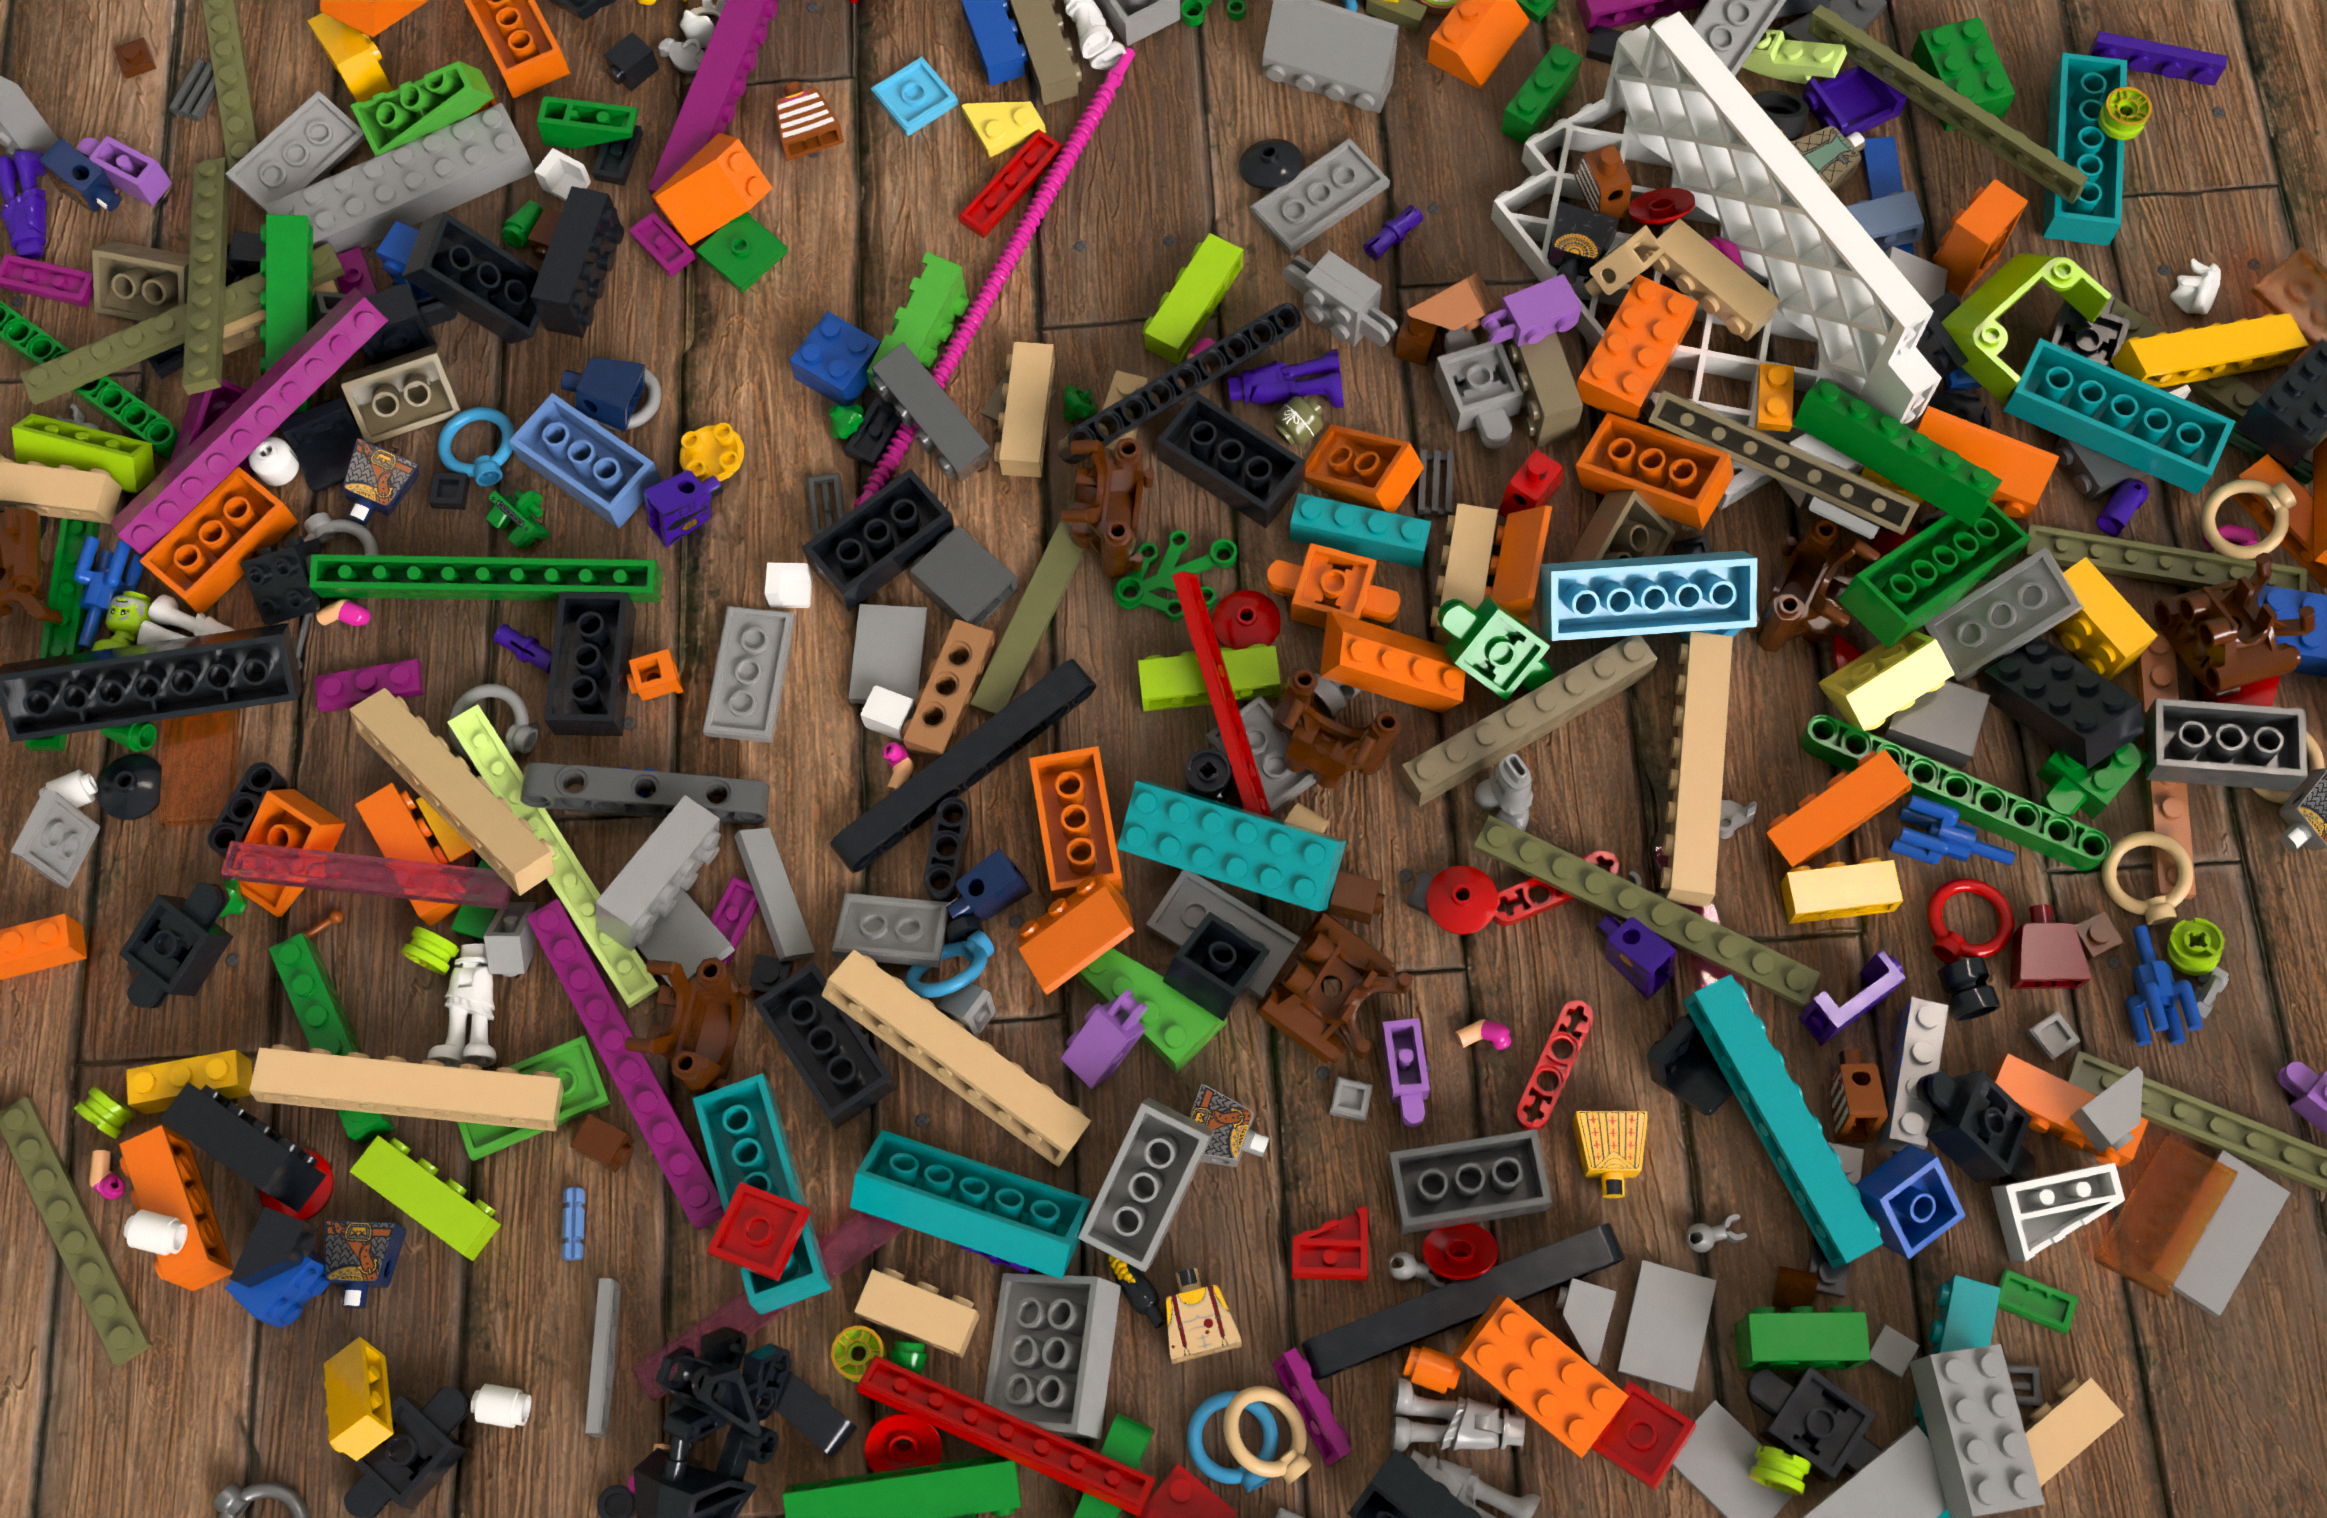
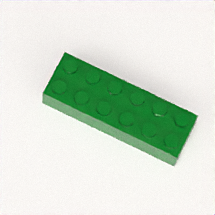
[1838,501,2032,649]

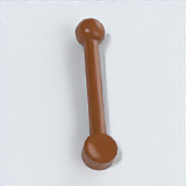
[304,910,343,939]

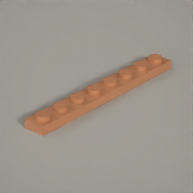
[2136,631,2196,899]

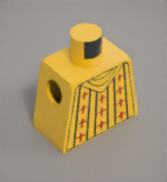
[1572,1111,1648,1198]

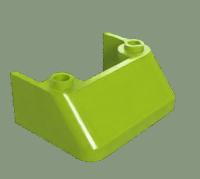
[1941,253,2112,404]

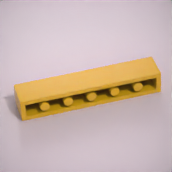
[2111,313,2309,388]

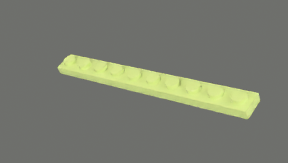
[447,704,660,1008]

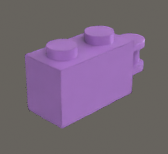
[78,136,172,207]
[1480,274,1582,347]
[1061,989,1148,1089]
[1380,1018,1430,1129]
[2277,1061,2327,1135]

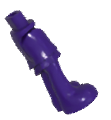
[0,151,47,260]
[1228,349,1344,408]

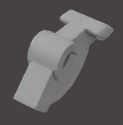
[658,38,704,74]
[1719,800,1757,839]
[2194,966,2229,1018]

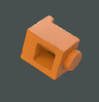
[626,649,684,701]

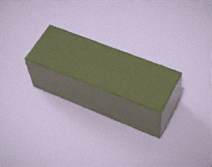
[1366,0,1428,33]

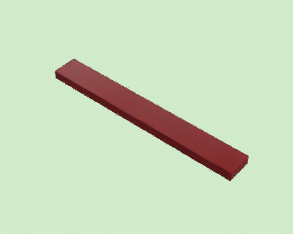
[1172,571,1273,818]
[857,1355,1156,1517]

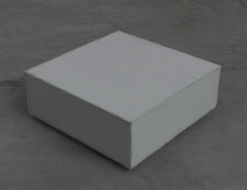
[2025,1011,2081,1063]
[1329,1077,1373,1123]
[1869,1324,1920,1379]

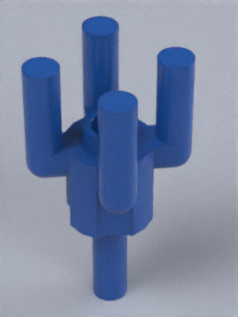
[73,536,144,650]
[1889,794,2015,866]
[2125,925,2204,1046]

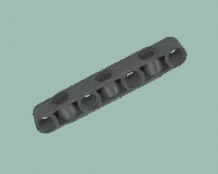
[520,763,770,825]

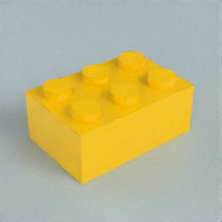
[2052,557,2158,681]

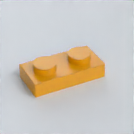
[1755,363,1794,432]

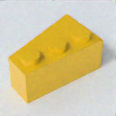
[307,13,393,103]

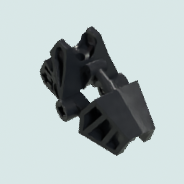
[633,1326,792,1518]

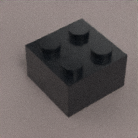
[1162,911,1270,1022]

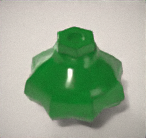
[1062,385,1098,422]
[827,403,864,440]
[219,878,248,918]

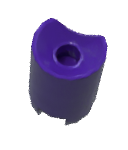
[2096,478,2149,537]

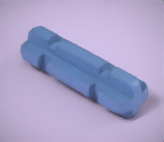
[561,1187,585,1261]

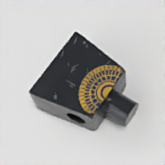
[1548,201,1620,284]

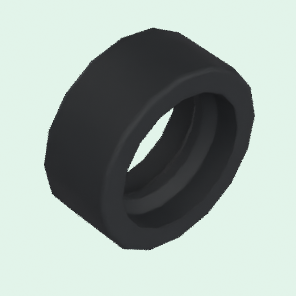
[1751,90,1809,140]

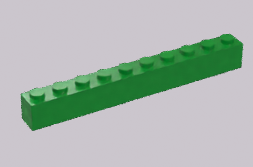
[309,554,662,603]

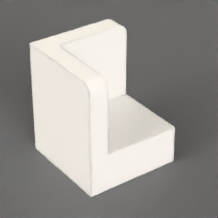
[534,148,591,202]
[764,563,813,608]
[860,686,916,741]

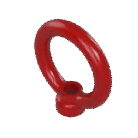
[1927,878,2014,964]

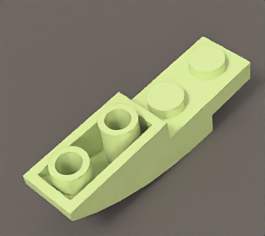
[1742,29,1847,84]

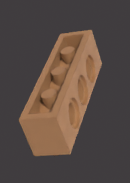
[901,619,996,761]

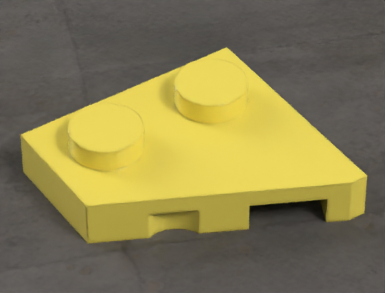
[962,102,1046,158]

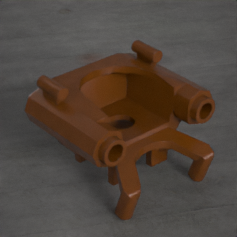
[1061,438,1154,579]
[0,507,63,646]
[1745,519,1880,652]
[2154,553,2315,699]
[1273,669,1401,789]
[1255,911,1413,1064]
[625,957,757,1097]

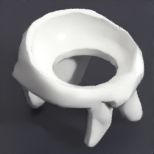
[680,0,726,48]
[2170,259,2221,315]

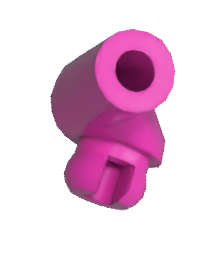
[1708,237,1746,271]
[2202,524,2258,548]

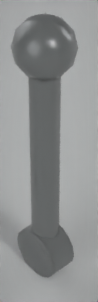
[295,612,315,671]

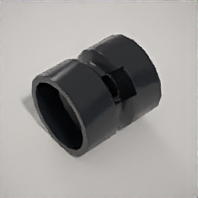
[1185,749,1231,803]
[1937,957,2001,1021]

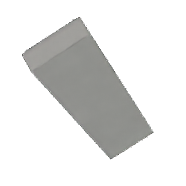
[734,827,815,962]
[585,1278,622,1437]

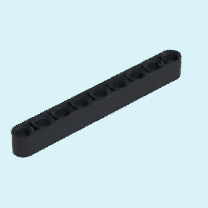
[1057,303,1301,464]
[830,659,1097,873]
[1301,1223,1626,1381]

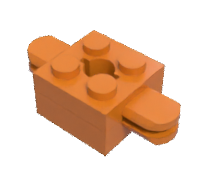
[1267,543,1401,629]

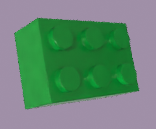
[1910,17,2015,131]
[1734,1306,1870,1371]

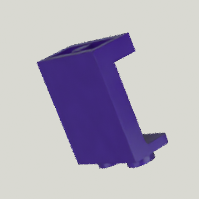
[1802,65,1908,137]
[1798,950,1906,1046]

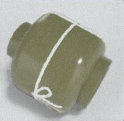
[1273,396,1323,446]

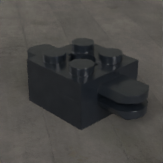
[356,283,457,365]
[2046,287,2131,370]
[119,882,234,1008]
[1916,1070,2035,1183]
[1746,1367,1883,1483]
[344,1386,471,1518]

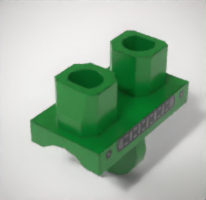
[485,490,550,550]

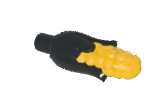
[1108,1254,1167,1329]

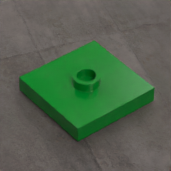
[696,212,788,294]

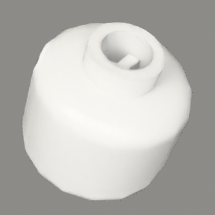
[248,437,299,486]

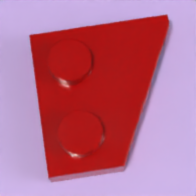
[1292,1207,1368,1281]

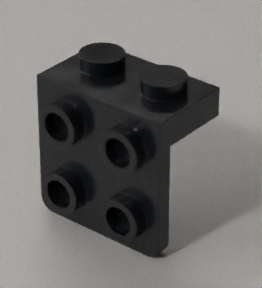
[1916,292,1968,378]
[280,397,364,492]
[240,536,323,625]
[1647,1013,1734,1116]

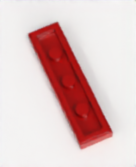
[958,129,1063,239]

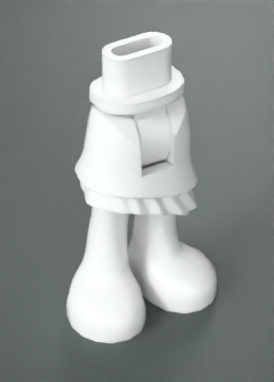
[1064,0,1126,70]
[137,594,236,645]
[427,944,497,1068]

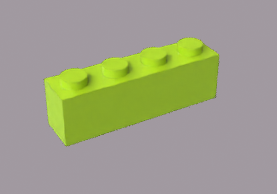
[1142,233,1244,365]
[11,413,155,493]
[1138,644,1281,712]
[349,1135,501,1261]

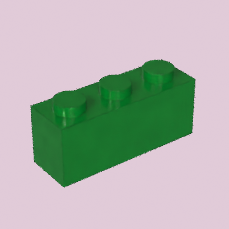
[1501,42,1583,145]

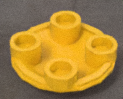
[680,423,744,482]

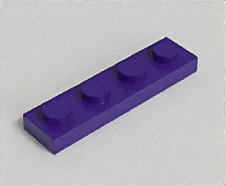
[2088,31,2227,86]

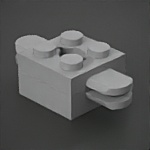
[1282,250,1398,347]
[1434,327,1523,449]

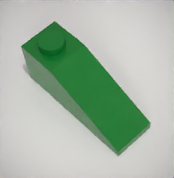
[536,96,638,149]

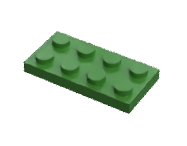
[457,1035,612,1161]

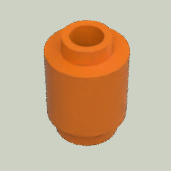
[1402,1345,1462,1395]

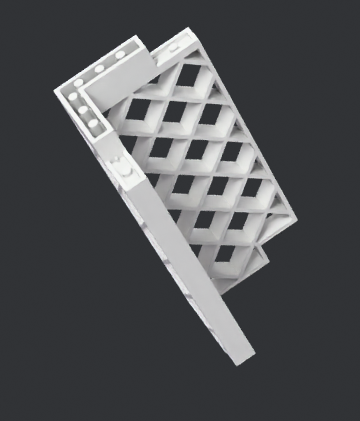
[1491,11,1942,510]

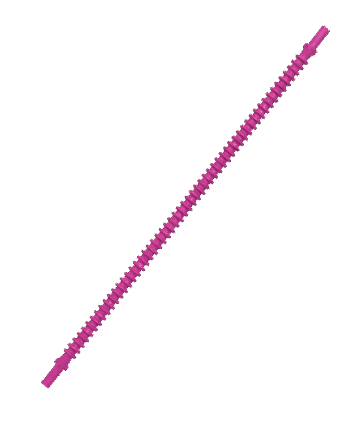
[853,47,1135,509]

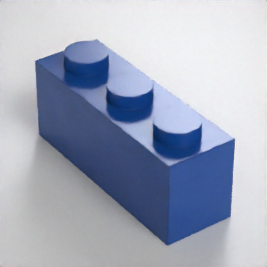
[960,0,1028,86]

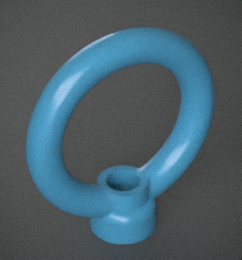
[437,407,515,486]
[905,930,994,998]
[1187,1391,1279,1493]

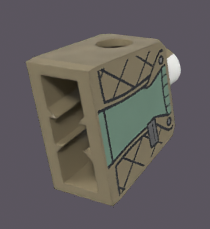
[1791,126,1865,193]

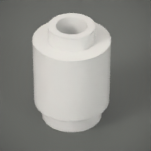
[39,769,98,808]
[124,1210,188,1256]
[470,1383,531,1428]

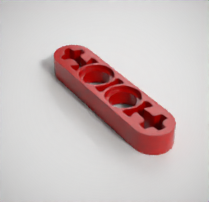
[1492,850,1619,926]
[1515,1000,1594,1131]

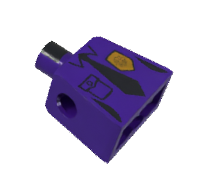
[643,470,723,548]
[1595,915,1676,1000]

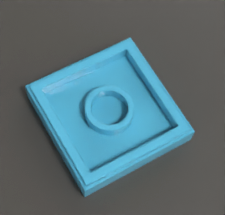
[871,56,959,137]

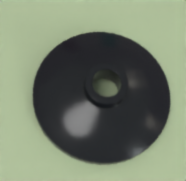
[1239,139,1303,189]
[97,754,167,820]

